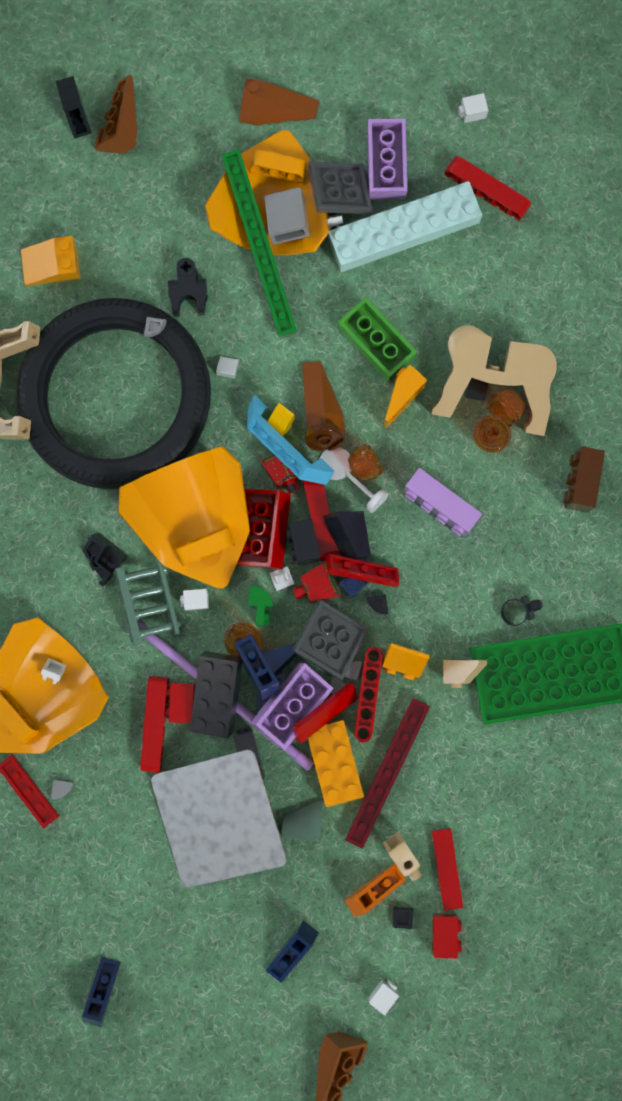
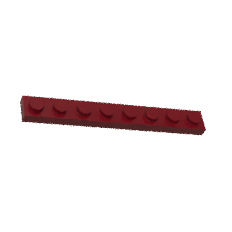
[345,698,430,849]

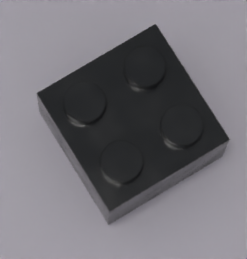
[287,519,320,565]

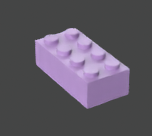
[367,119,407,200]
[403,468,482,537]
[250,663,334,750]

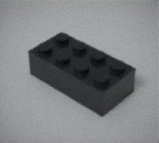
[190,651,242,739]

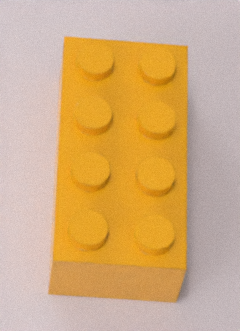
[308,719,364,807]

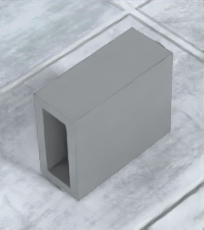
[265,187,310,245]

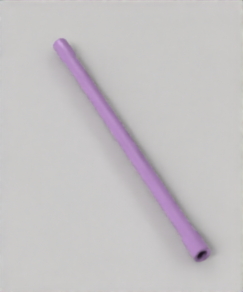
[137,620,314,771]

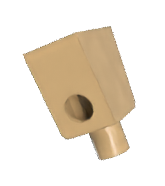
[382,832,422,881]

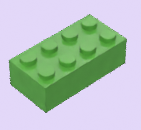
[337,297,417,382]

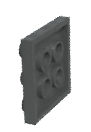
[308,161,372,214]
[292,600,369,680]

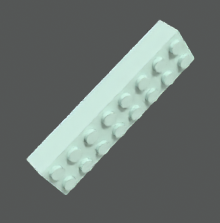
[328,181,482,272]

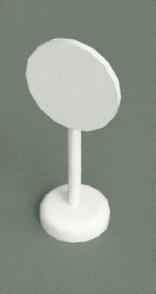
[320,447,389,513]

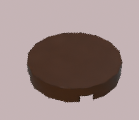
[305,424,344,452]

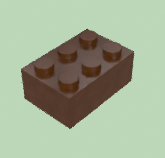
[563,446,605,512]

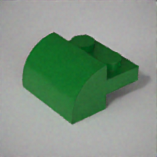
[249,586,274,627]

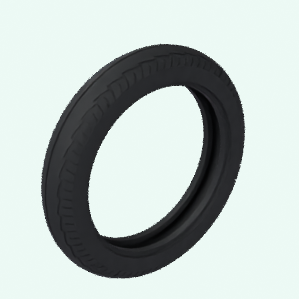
[17,298,211,489]

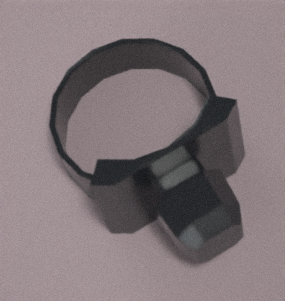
[501,596,543,626]

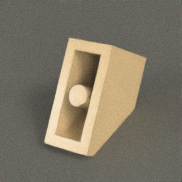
[443,660,487,688]

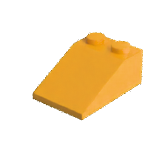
[21,236,81,286]
[383,365,427,429]
[381,643,430,681]

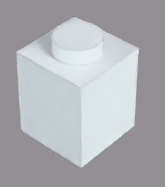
[458,93,488,123]
[180,589,209,611]
[368,979,399,1015]

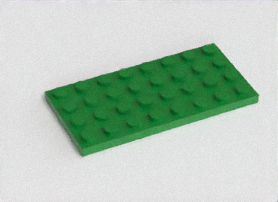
[470,623,622,725]

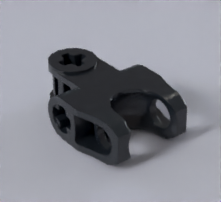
[168,258,207,317]

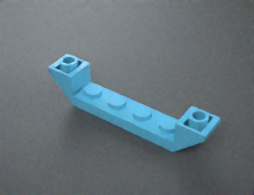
[247,395,334,485]

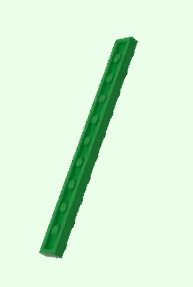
[222,149,297,337]

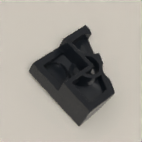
[82,533,127,587]

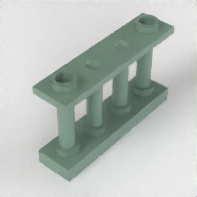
[113,559,181,646]

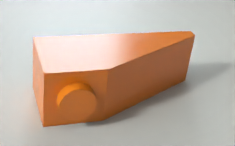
[344,863,406,917]

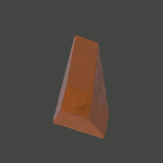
[94,74,137,154]
[240,78,319,126]
[302,361,345,434]
[316,1032,368,1101]

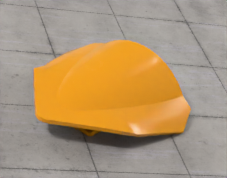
[205,130,329,256]
[118,446,250,589]
[0,617,109,754]

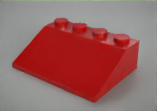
[236,489,291,570]

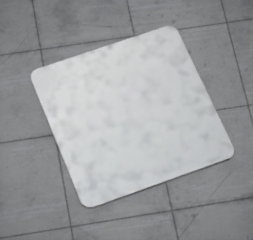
[151,750,287,888]

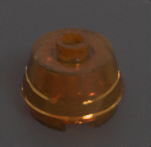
[488,389,525,427]
[473,415,511,453]
[348,443,384,481]
[224,622,262,657]

